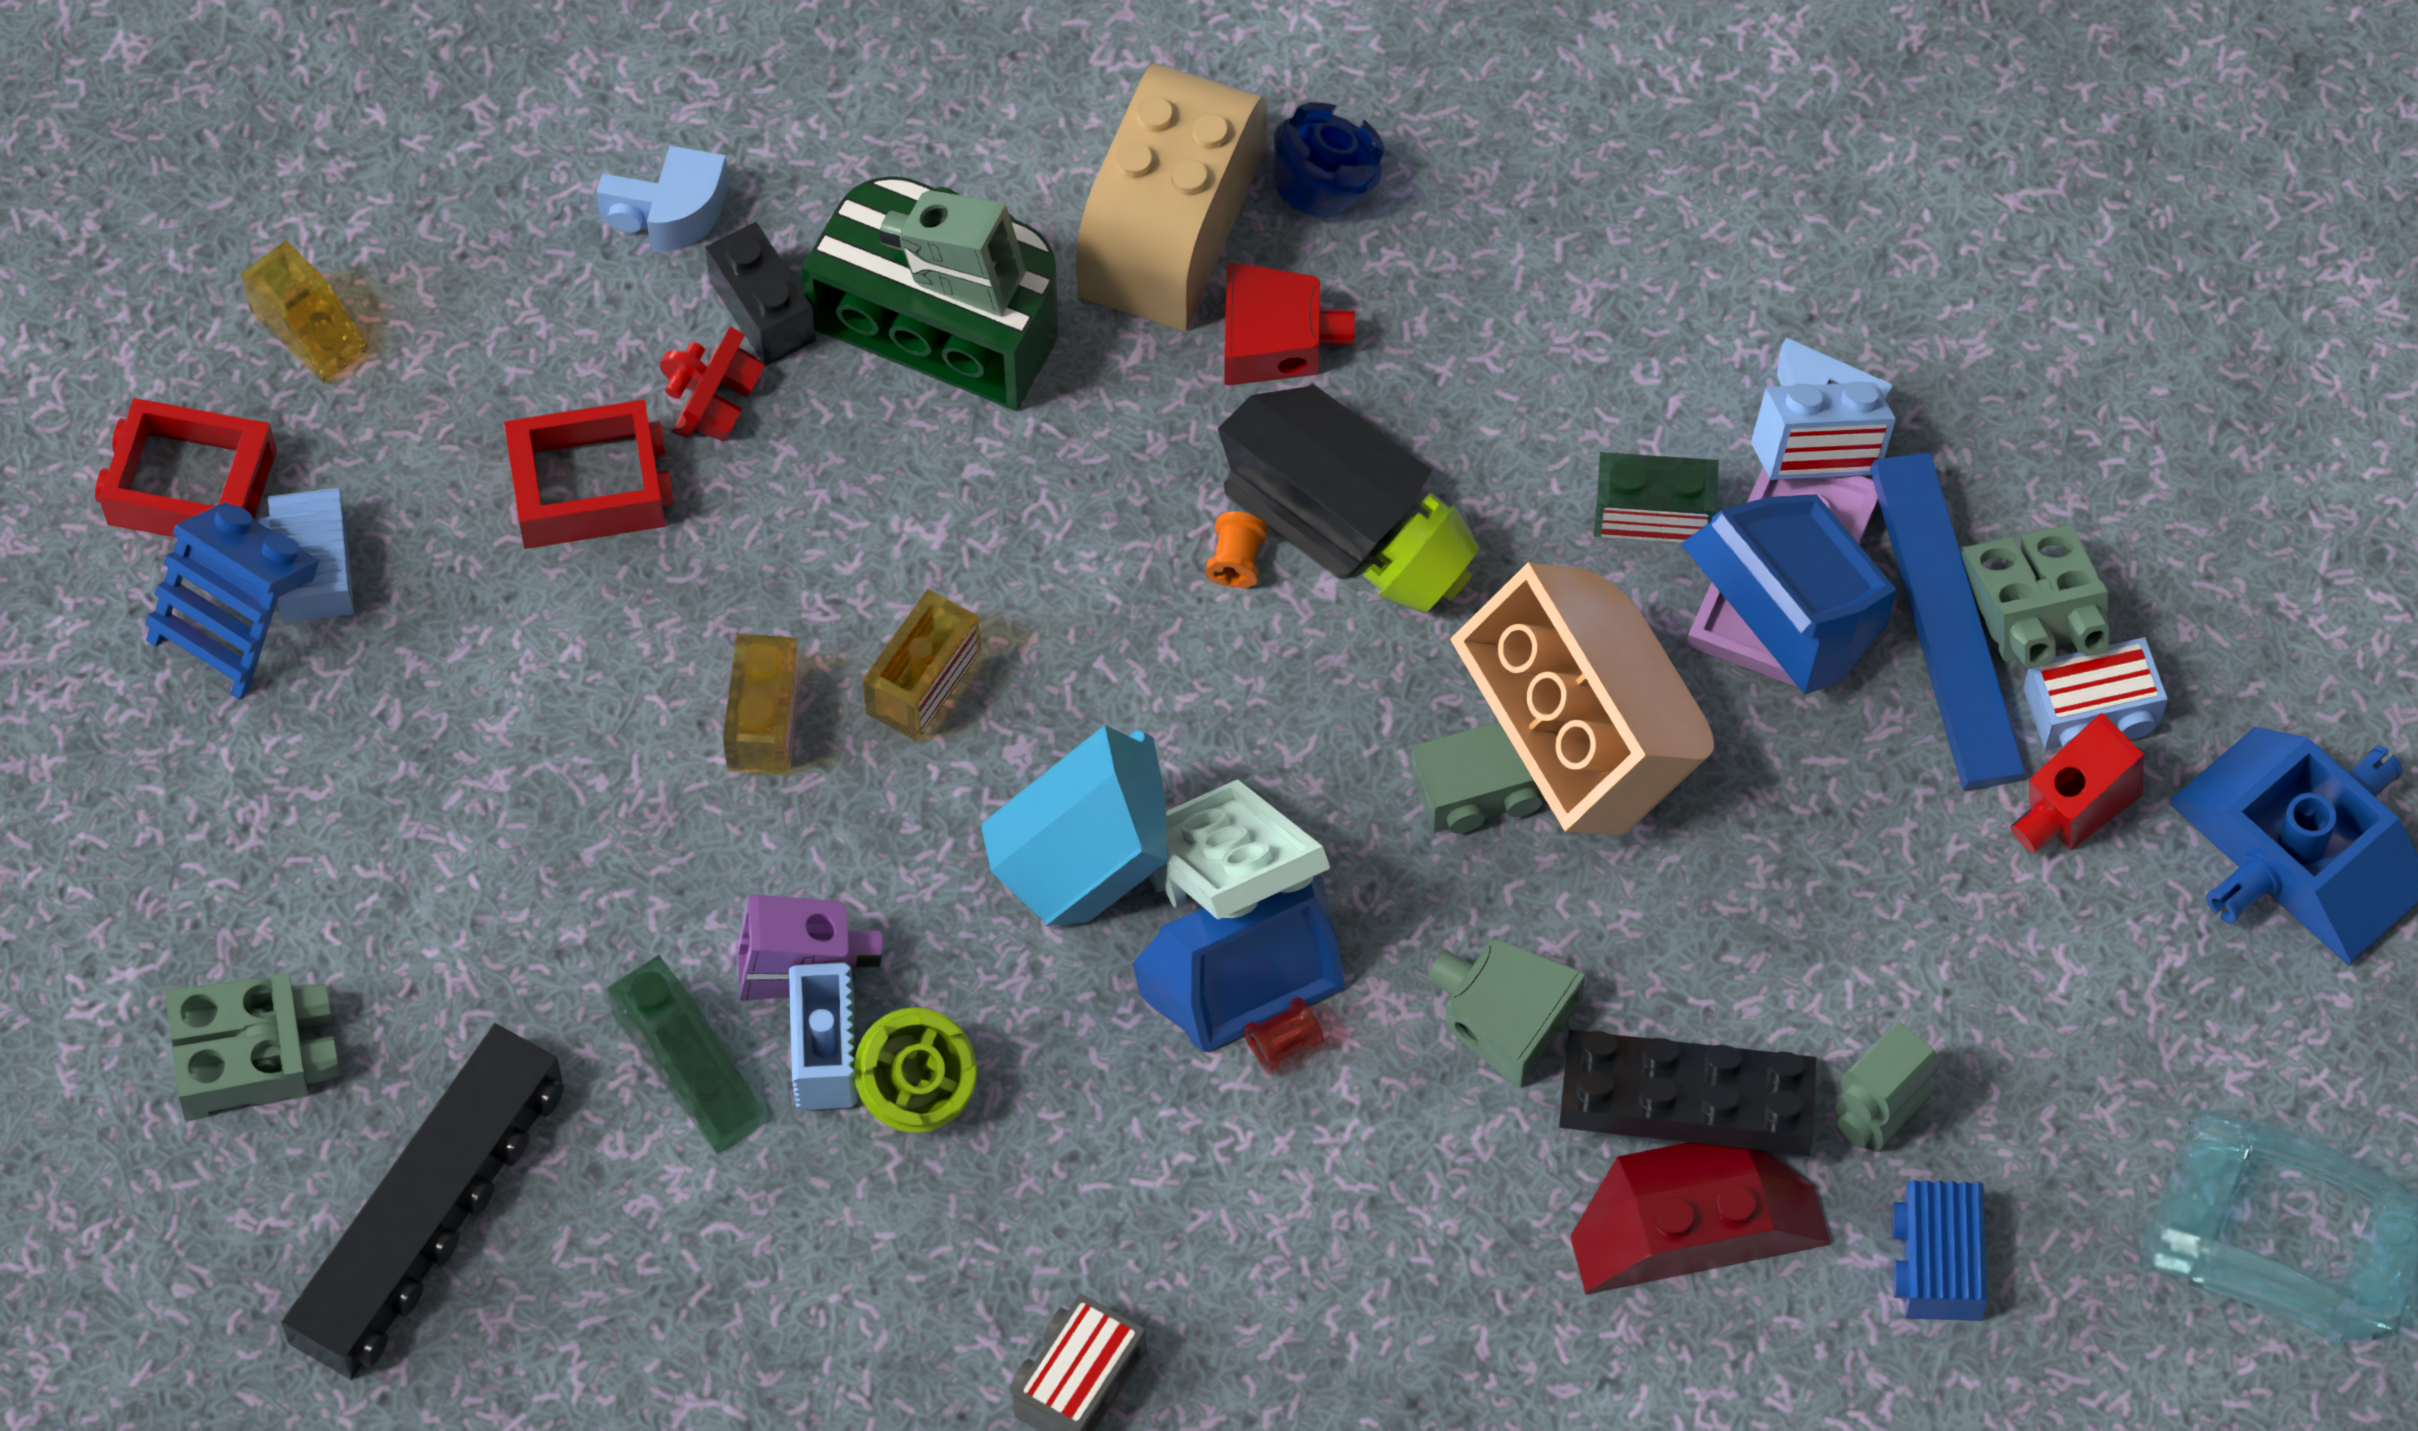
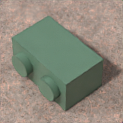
[1411,722,1546,834]

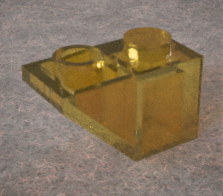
[240,240,369,384]

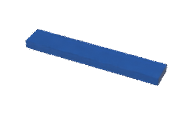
[1870,452,2025,791]

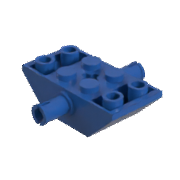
[2169,727,2418,966]

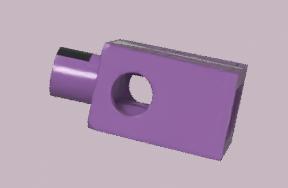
[737,895,882,1001]

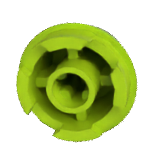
[1363,493,1480,614]
[854,1007,977,1133]

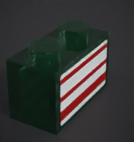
[1593,452,1719,543]

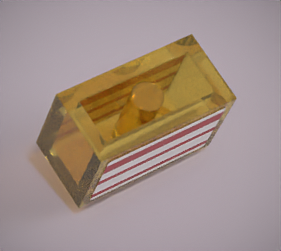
[862,589,981,741]
[723,633,801,776]

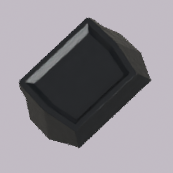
[1217,383,1432,579]

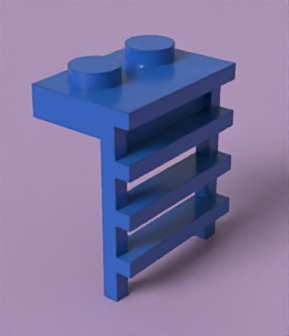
[145,502,320,700]

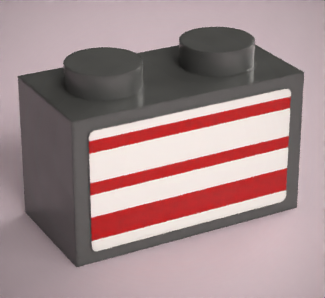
[1010,1293,1147,1431]

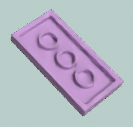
[1687,467,1879,688]

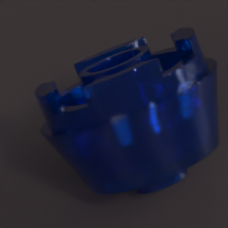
[1273,102,1385,217]

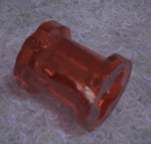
[1243,996,1325,1074]

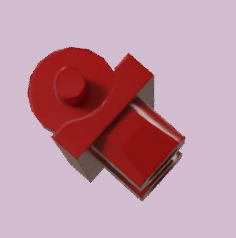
[659,326,765,441]

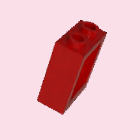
[95,398,277,538]
[504,399,674,549]

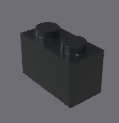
[705,222,816,366]

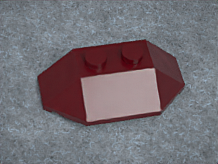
[1570,1142,1830,1295]

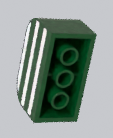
[801,176,1058,411]

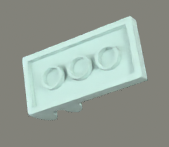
[1148,779,1330,920]

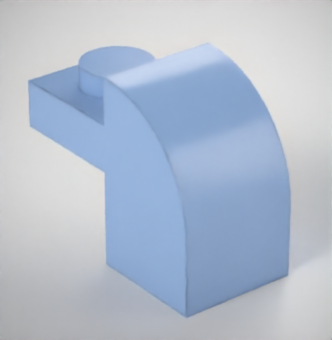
[596,146,729,251]

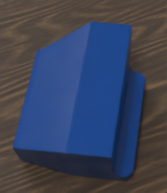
[1681,494,1897,695]
[1132,873,1346,1052]

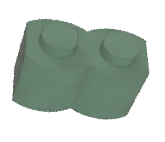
[1835,1022,1939,1152]

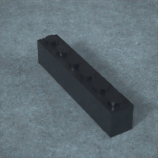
[281,1023,564,1380]

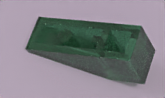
[607,955,769,1154]

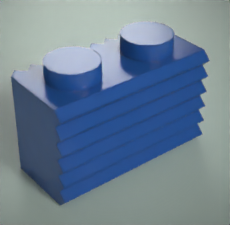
[1891,1179,1987,1321]

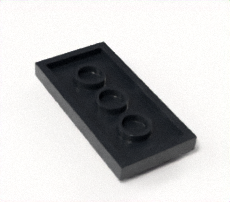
[1559,1030,1817,1156]

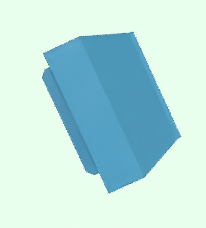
[981,725,1168,926]

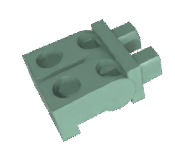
[1962,524,2109,669]
[165,972,340,1122]

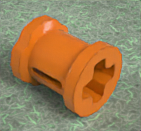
[1205,511,1268,589]

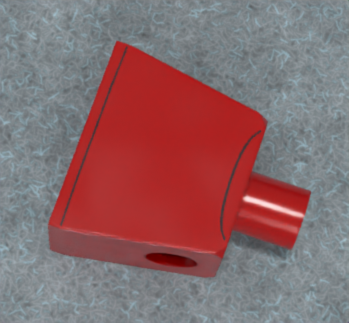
[1224,263,1355,385]
[2010,712,2144,854]

